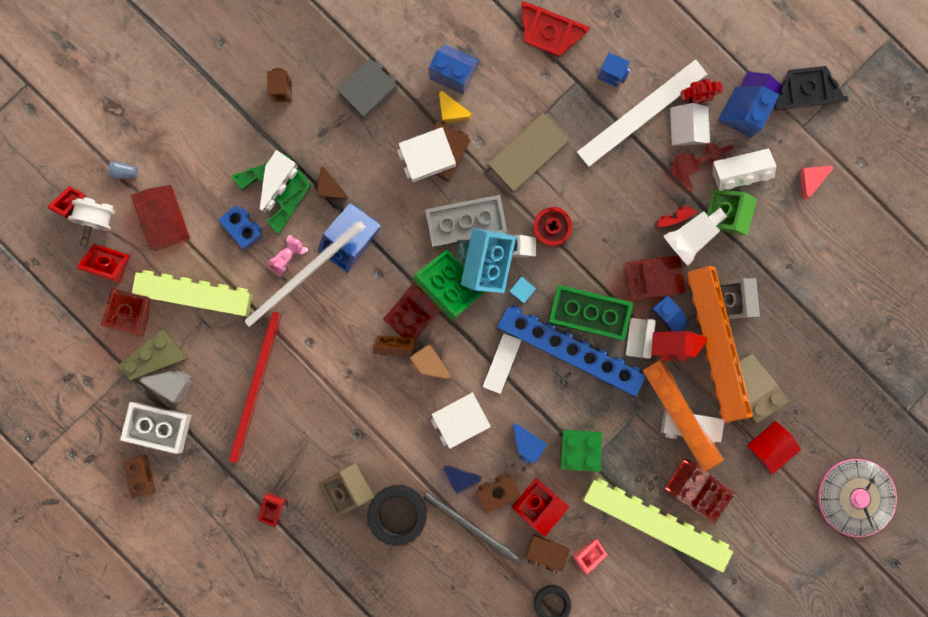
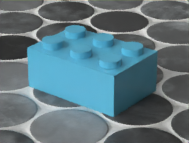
[461,228,516,293]

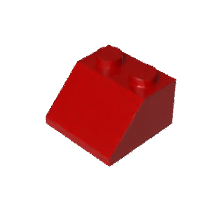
[651,331,707,361]
[511,478,570,536]

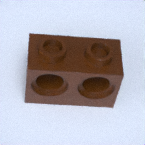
[267,68,292,103]

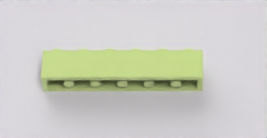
[131,270,253,317]

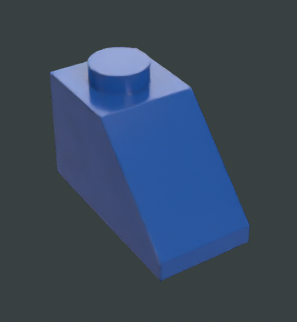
[650,295,691,332]
[512,422,548,464]

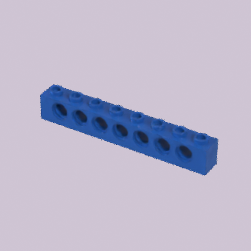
[497,305,646,396]

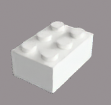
[121,402,192,454]

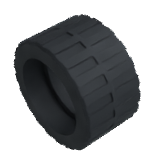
[367,484,427,546]

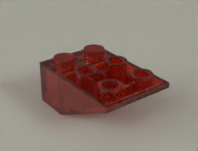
[623,255,686,302]
[383,282,442,340]
[665,458,736,525]

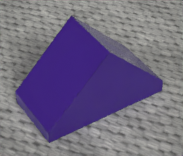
[741,71,782,94]

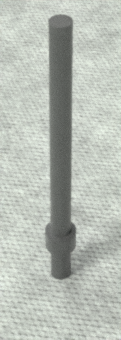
[423,492,522,565]

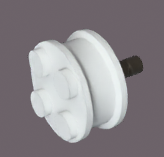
[68,198,115,246]

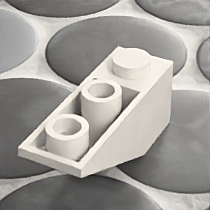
[260,150,298,213]

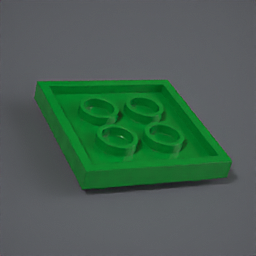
[412,250,485,321]

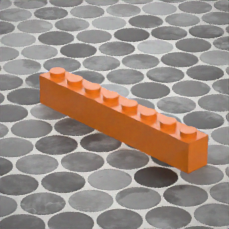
[687,266,753,423]

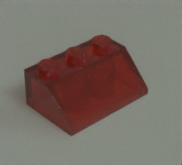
[131,185,191,251]

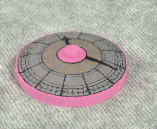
[818,459,897,537]

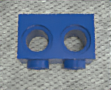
[597,52,631,88]
[218,205,263,251]

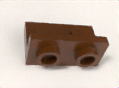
[373,335,415,357]

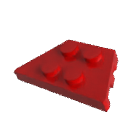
[521,1,590,57]

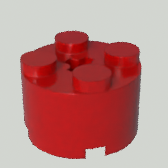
[533,207,572,248]

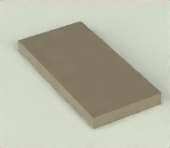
[488,112,569,192]

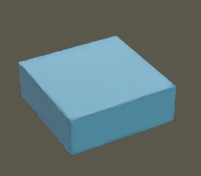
[509,277,536,303]

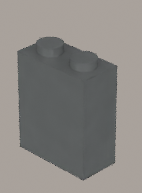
[337,58,397,120]

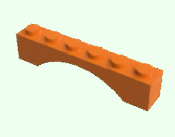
[643,360,724,472]

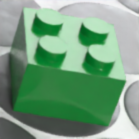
[560,429,602,472]

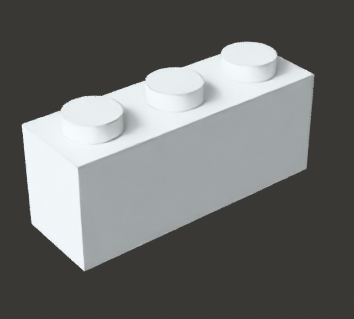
[712,149,777,191]
[661,410,724,444]

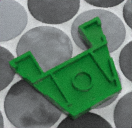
[231,155,312,235]

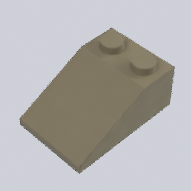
[739,353,789,423]

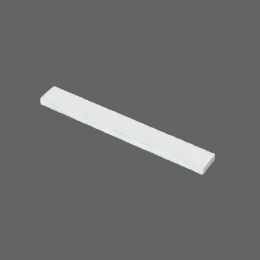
[577,60,707,167]
[245,222,365,326]

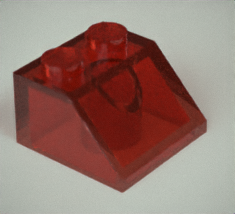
[101,288,149,337]

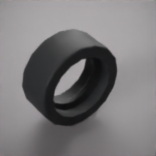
[534,585,571,617]

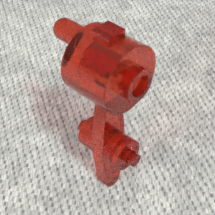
[671,142,734,191]

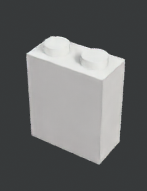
[397,127,456,182]
[430,392,491,449]

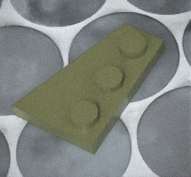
[118,329,188,380]

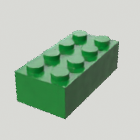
[548,285,633,341]

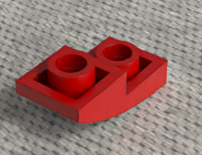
[655,206,696,229]

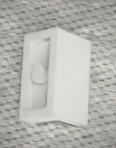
[626,318,656,359]

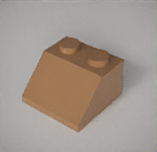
[410,344,452,379]

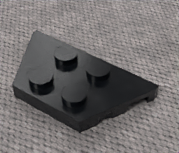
[774,66,849,111]

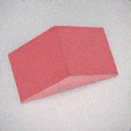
[799,166,833,200]
[572,539,608,575]

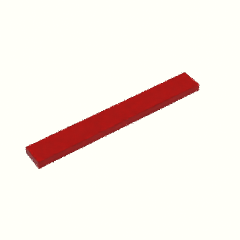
[229,312,282,463]

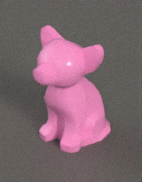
[268,235,308,277]

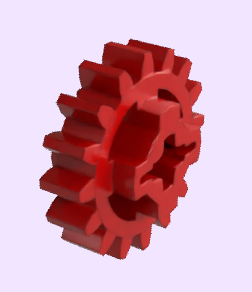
[680,79,723,104]

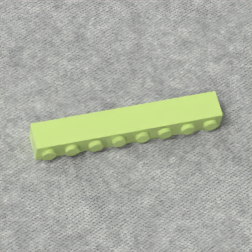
[582,478,733,572]

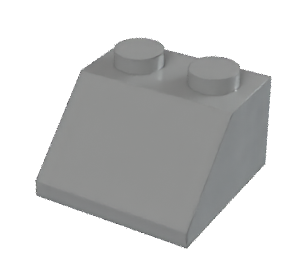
[719,278,760,320]
[140,371,194,402]

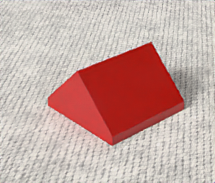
[77,243,130,283]
[746,421,801,475]

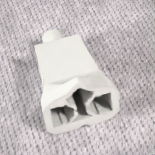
[663,208,727,266]

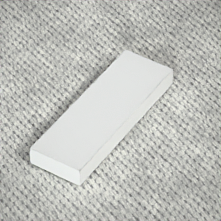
[483,334,522,394]

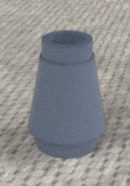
[108,160,138,179]

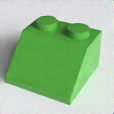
[707,189,757,236]

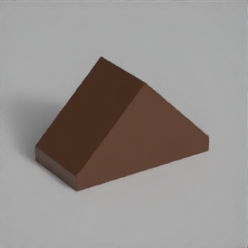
[317,167,349,201]

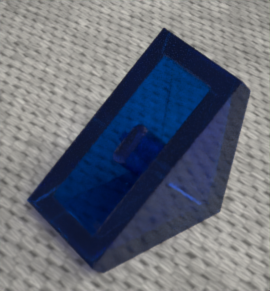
[444,465,482,494]

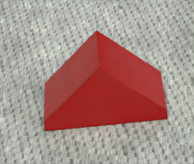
[47,186,86,219]
[258,492,287,527]

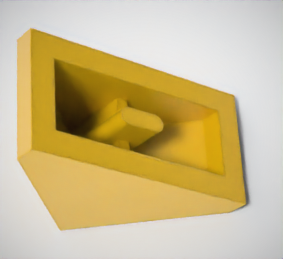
[439,90,472,123]

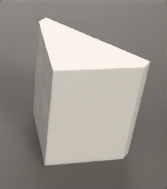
[670,103,710,146]

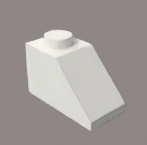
[512,235,536,257]

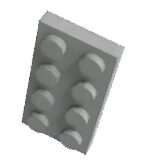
[425,195,507,247]

